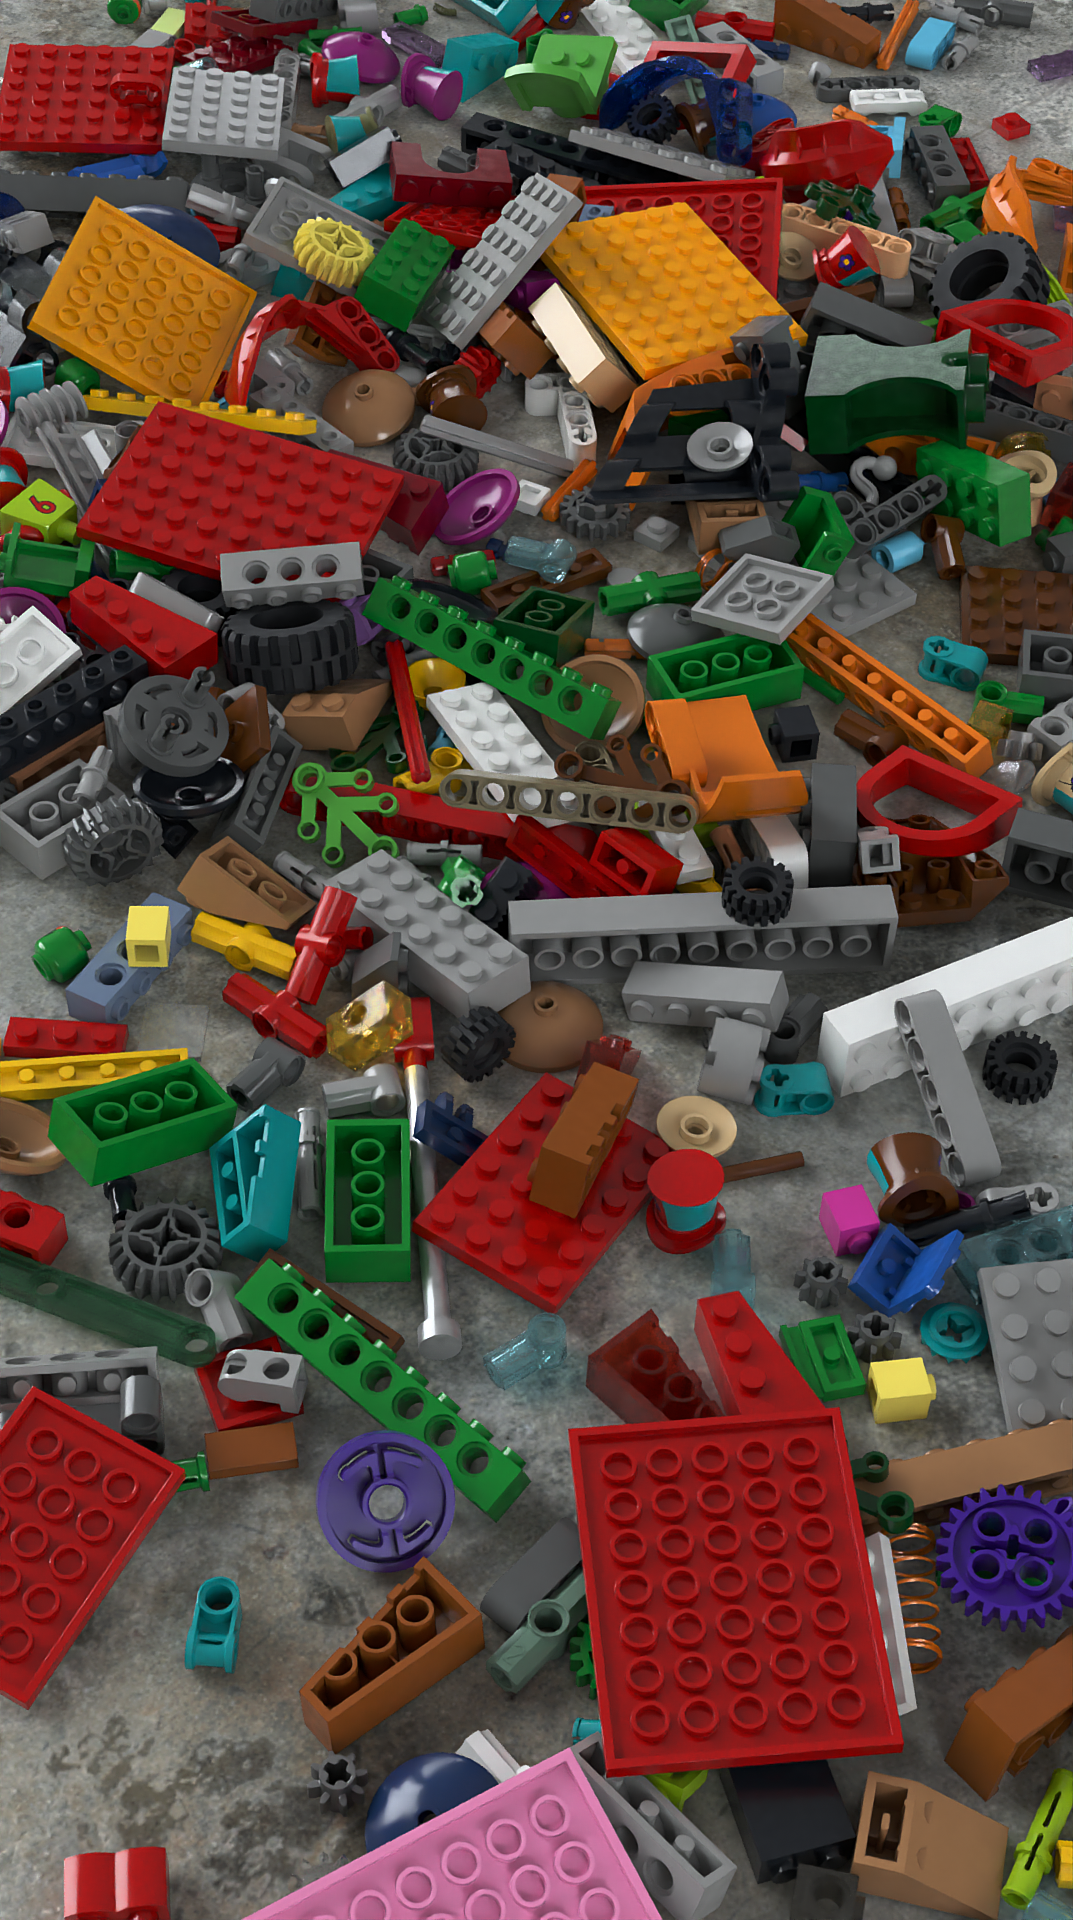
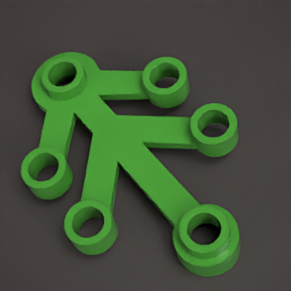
[292,762,400,868]

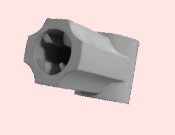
[321,1063,406,1118]
[184,1268,253,1353]

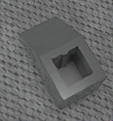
[718,515,801,564]
[351,932,409,1013]

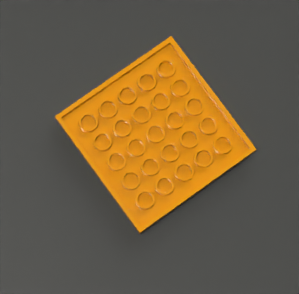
[27,196,258,406]

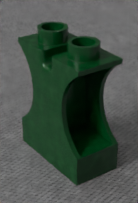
[805,329,989,455]

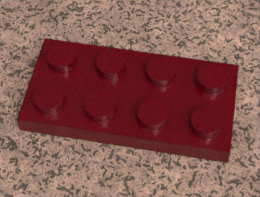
[210,7,318,41]
[182,35,293,74]

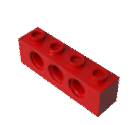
[0,1189,68,1277]

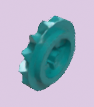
[919,1302,989,1364]

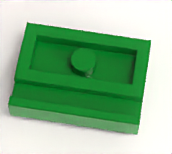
[779,1314,867,1402]

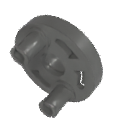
[190,154,275,219]
[118,666,229,777]

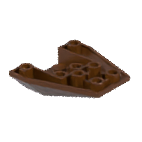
[852,814,1009,928]

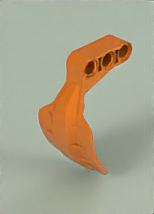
[979,155,1073,253]

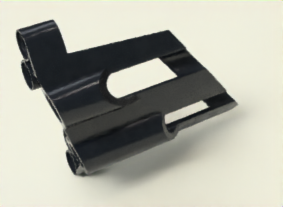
[0,240,69,376]
[584,342,800,505]

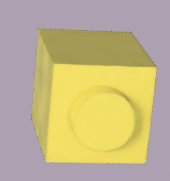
[125,906,171,967]
[866,1357,936,1424]

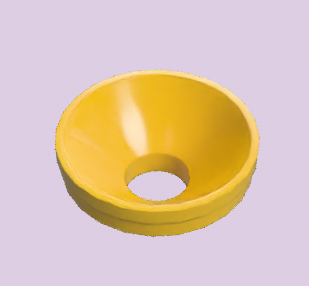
[408,658,466,711]

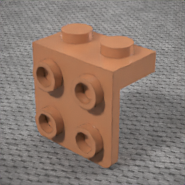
[1033,374,1073,420]

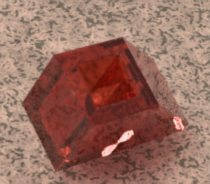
[574,1034,642,1086]

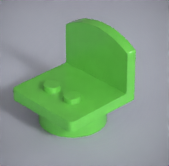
[504,34,618,118]

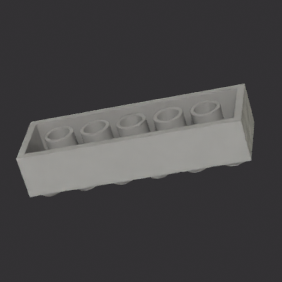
[322,849,531,1018]

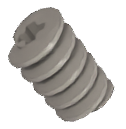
[15,381,88,438]

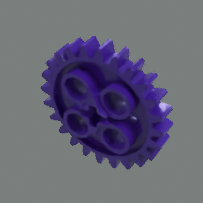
[935,1484,1073,1632]

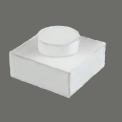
[515,479,551,516]

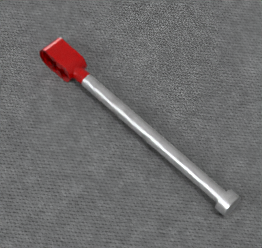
[390,996,462,1360]

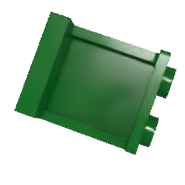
[781,485,855,576]
[0,522,96,598]

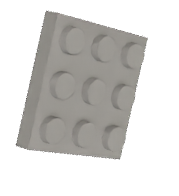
[690,553,834,645]

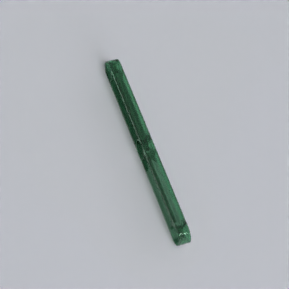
[0,1247,217,1368]

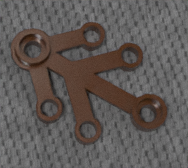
[554,734,692,830]

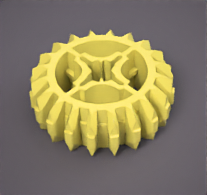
[293,217,375,288]

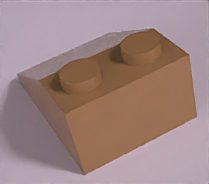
[282,679,393,751]
[176,836,317,930]

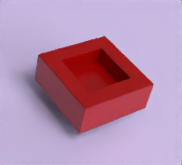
[991,112,1031,141]

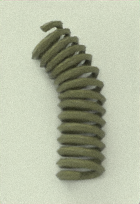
[433,3,457,17]

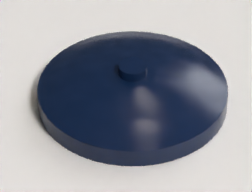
[121,204,220,268]

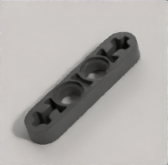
[816,75,920,103]

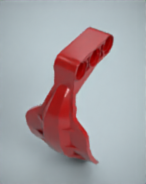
[737,118,894,204]
[224,294,400,406]

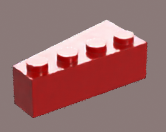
[69,575,218,680]
[694,1291,825,1416]

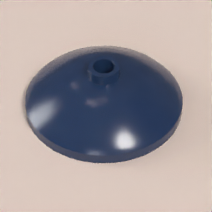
[365,1752,499,1853]

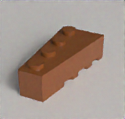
[773,0,882,69]
[299,1556,485,1755]
[944,1626,1073,1802]

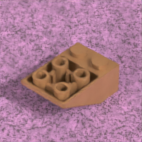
[685,497,766,555]
[847,1770,1009,1920]

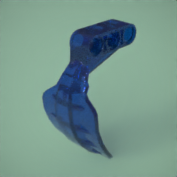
[599,56,753,166]

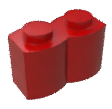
[64,1847,171,1920]

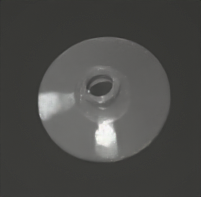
[979,759,1036,796]

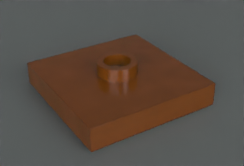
[220,684,271,773]

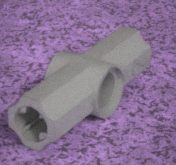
[334,84,403,126]
[185,183,260,230]

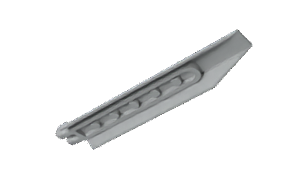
[36,421,134,585]

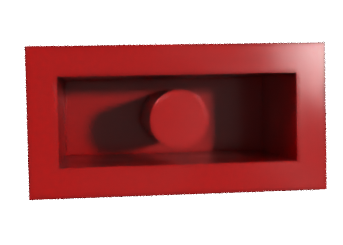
[589,827,684,896]

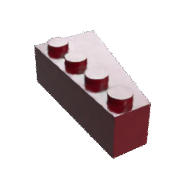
[328,449,449,556]

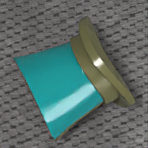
[325,106,379,154]

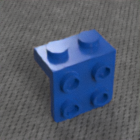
[847,1223,964,1317]

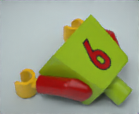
[0,478,82,553]

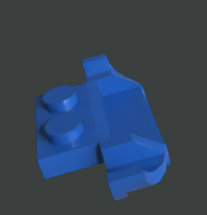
[67,151,168,179]

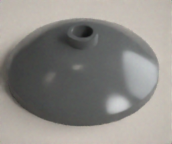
[627,603,726,660]

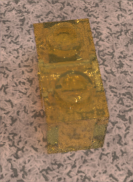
[326,980,414,1072]

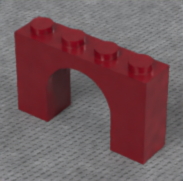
[389,141,513,209]

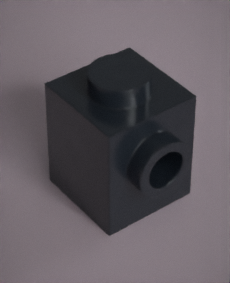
[768,705,820,763]

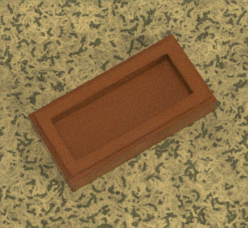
[204,1422,299,1480]

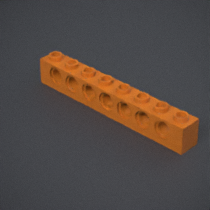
[785,613,994,778]

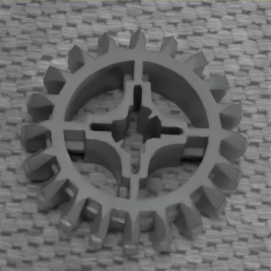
[393,428,479,493]
[62,795,164,887]
[108,1196,223,1304]

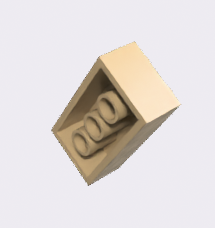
[528,282,639,413]

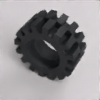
[626,94,681,145]
[722,856,794,927]
[441,1006,516,1083]
[982,1031,1058,1105]

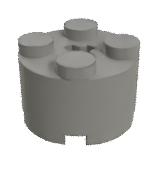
[337,0,379,34]
[697,1016,771,1106]

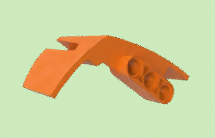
[607,346,751,511]
[645,695,809,824]

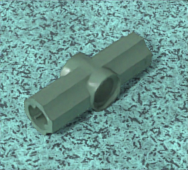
[486,1568,588,1694]

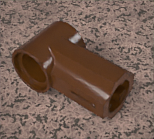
[920,514,967,581]
[834,708,909,767]

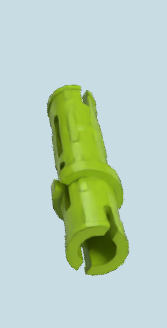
[1001,1768,1073,1910]

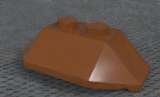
[284,280,349,367]

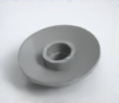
[687,422,753,472]

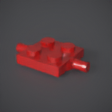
[184,0,238,47]

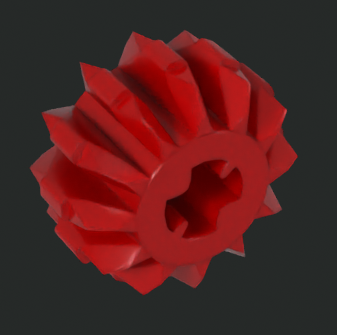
[454,344,502,399]

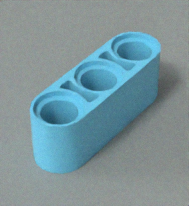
[905,17,956,71]

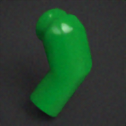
[1034,516,1073,552]

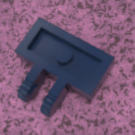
[413,1091,488,1166]

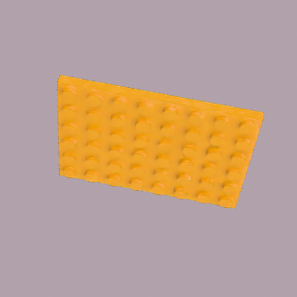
[540,202,808,380]

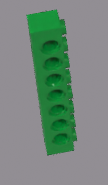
[362,575,621,740]
[234,1258,532,1523]

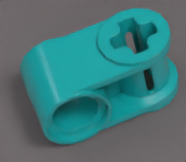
[918,636,988,692]
[754,1062,835,1117]
[185,1576,242,1674]

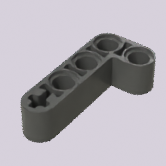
[833,475,948,559]
[0,1375,165,1456]

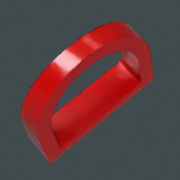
[632,41,757,130]
[934,299,1073,388]
[856,745,1023,857]

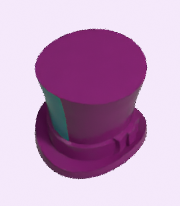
[401,53,463,121]

